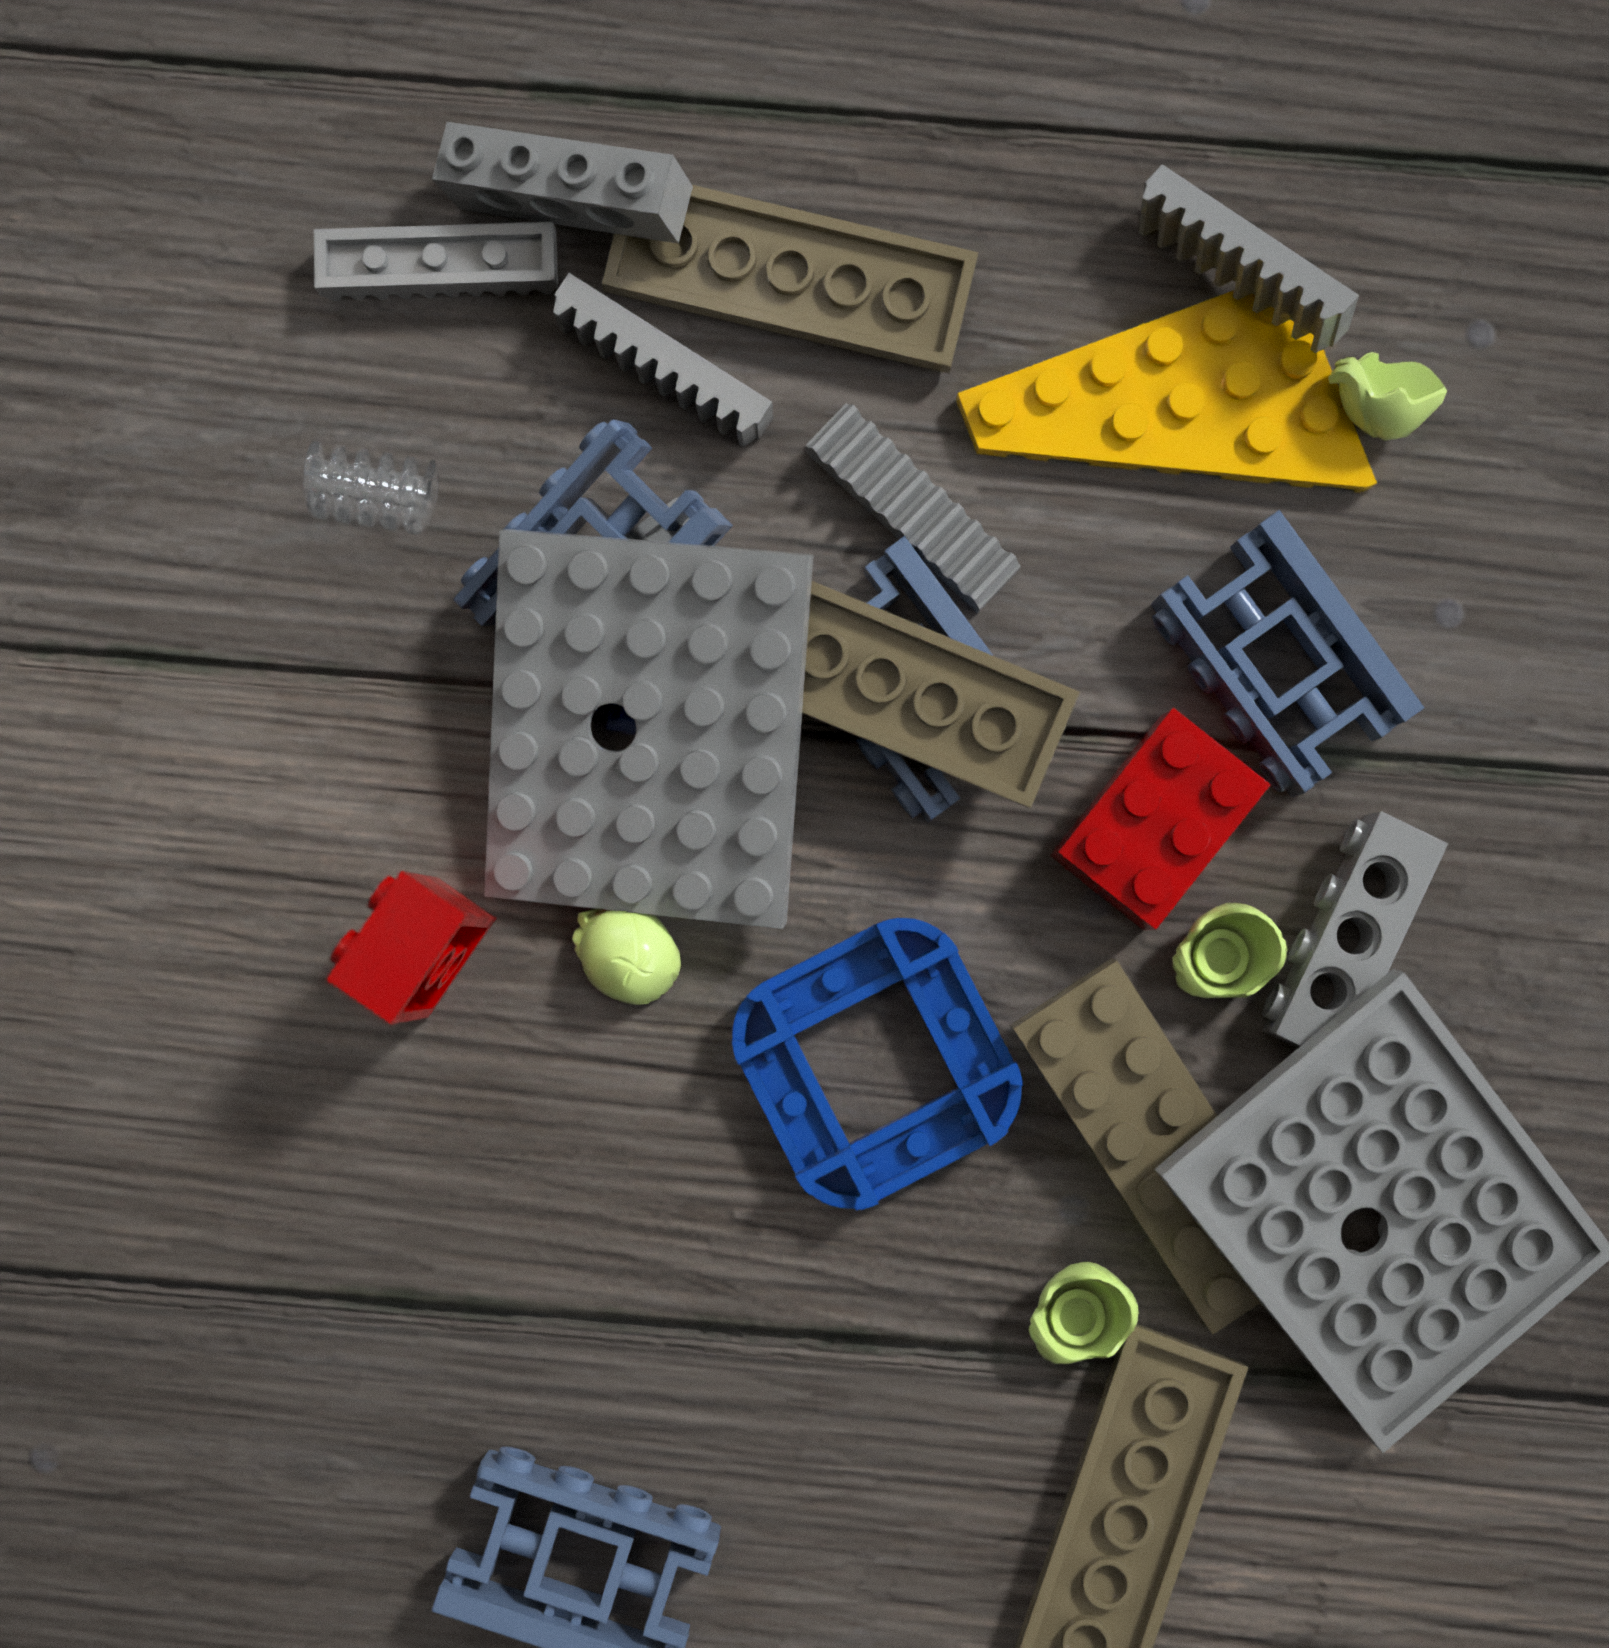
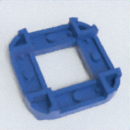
[732,918,1023,1211]

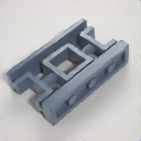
[454,419,733,626]
[1151,510,1425,797]
[855,536,993,823]
[432,1447,721,1648]

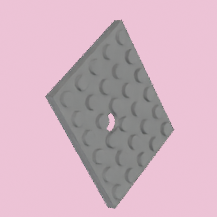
[484,529,814,929]
[1154,968,1609,1453]

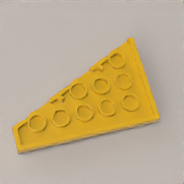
[956,290,1377,493]

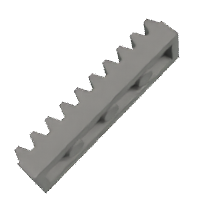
[1139,164,1359,353]
[313,222,558,301]
[553,273,773,447]
[805,403,1021,614]

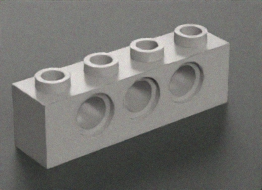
[432,122,693,244]
[1262,811,1448,1049]

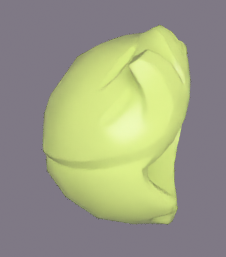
[1328,352,1447,441]
[1172,903,1288,998]
[572,908,681,1005]
[1028,1262,1139,1364]

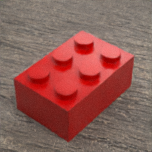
[1049,707,1271,931]
[326,871,497,1024]

